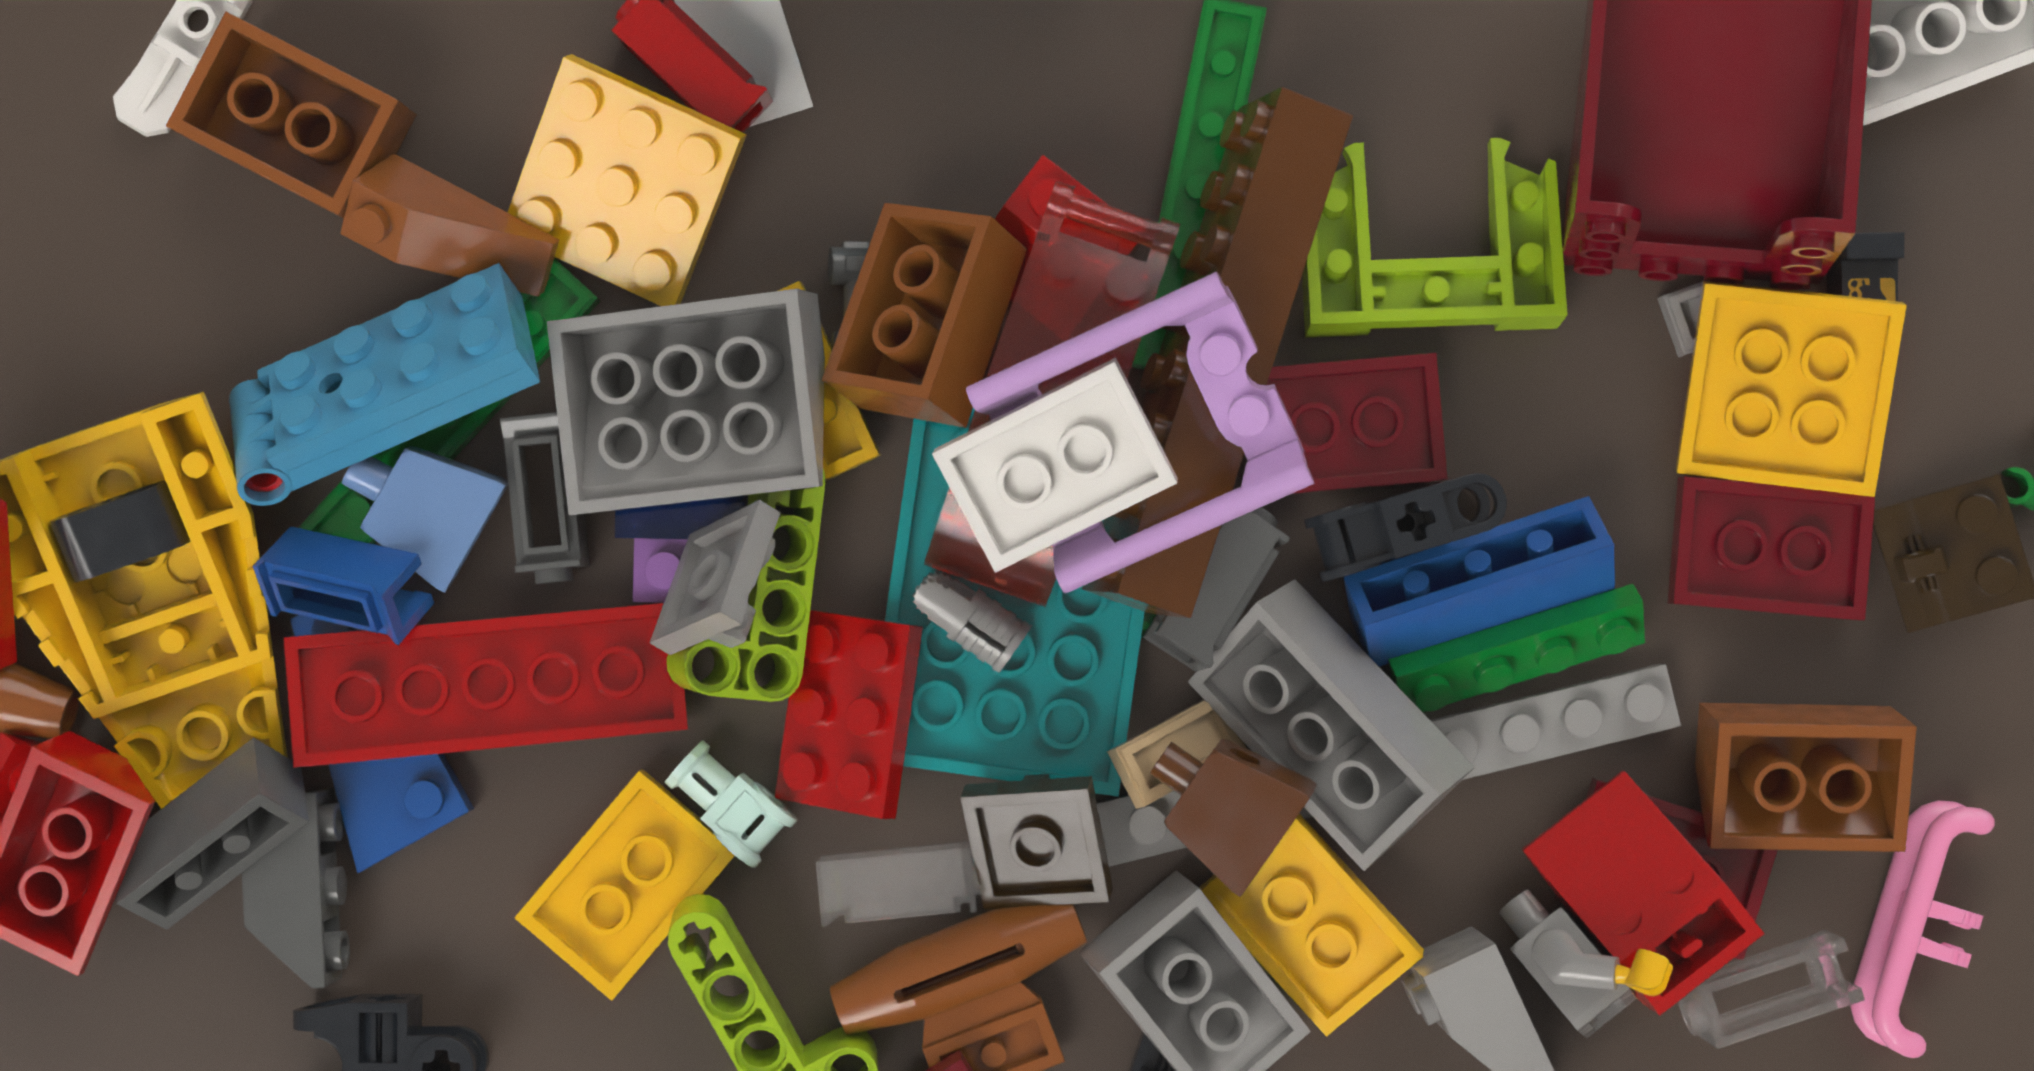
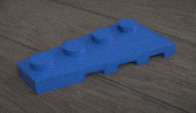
[290,615,474,874]

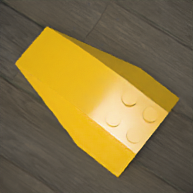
[0,392,288,809]

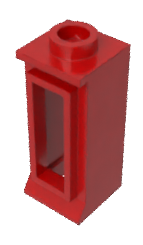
[611,0,773,133]

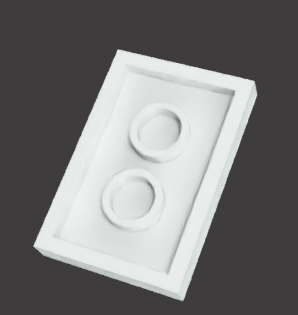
[932,358,1178,573]

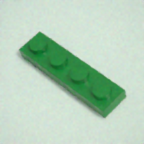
[1388,584,1645,712]

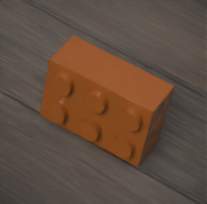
[166,11,417,219]
[822,203,1027,428]

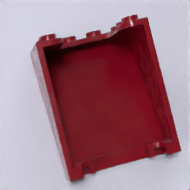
[1562,0,1872,291]

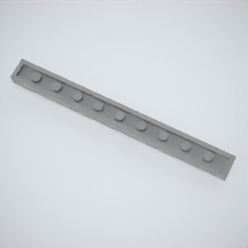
[1096,663,1681,867]

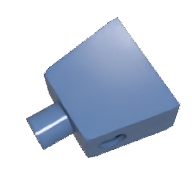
[341,446,508,593]

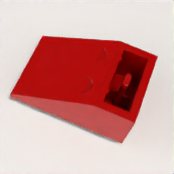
[1521,770,1765,1016]

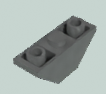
[242,788,350,988]

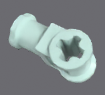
[665,740,798,868]

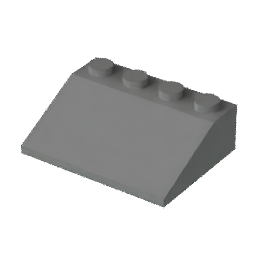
[547,289,825,515]

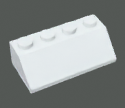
[1863,0,2034,126]

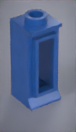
[253,526,434,645]

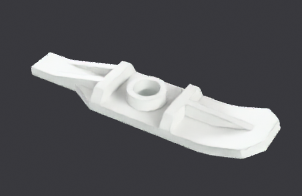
[113,0,253,137]

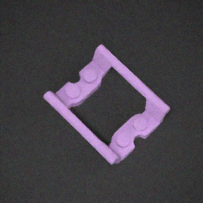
[966,271,1315,594]

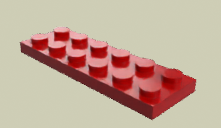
[284,603,688,768]

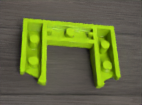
[1302,138,1568,338]

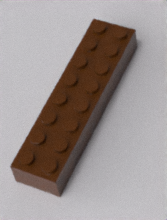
[1082,87,1353,618]

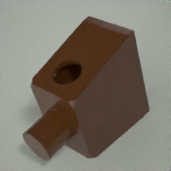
[1150,739,1317,897]

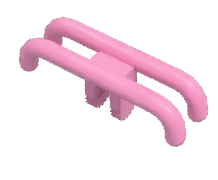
[1850,800,1995,1058]

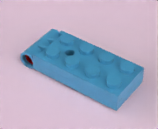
[229,263,540,506]

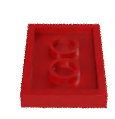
[775,610,923,819]

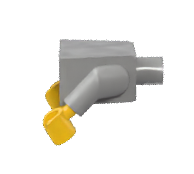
[1499,890,1673,1038]

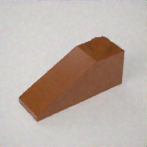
[340,154,559,296]

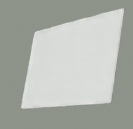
[674,0,813,127]

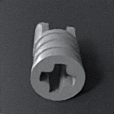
[912,570,1032,673]

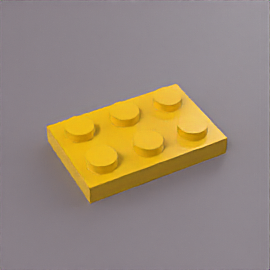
[514,769,735,1001]
[1199,813,1424,1037]

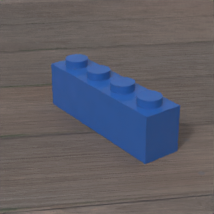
[1344,496,1615,667]

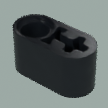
[49,480,191,582]

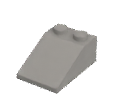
[1079,870,1311,1071]
[1401,926,1554,1071]

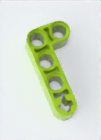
[667,469,826,702]
[668,894,878,1071]

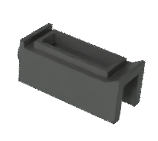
[500,412,591,584]
[1143,507,1290,672]

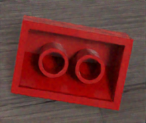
[0,731,155,976]

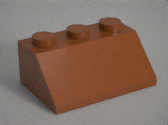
[1695,703,1917,852]

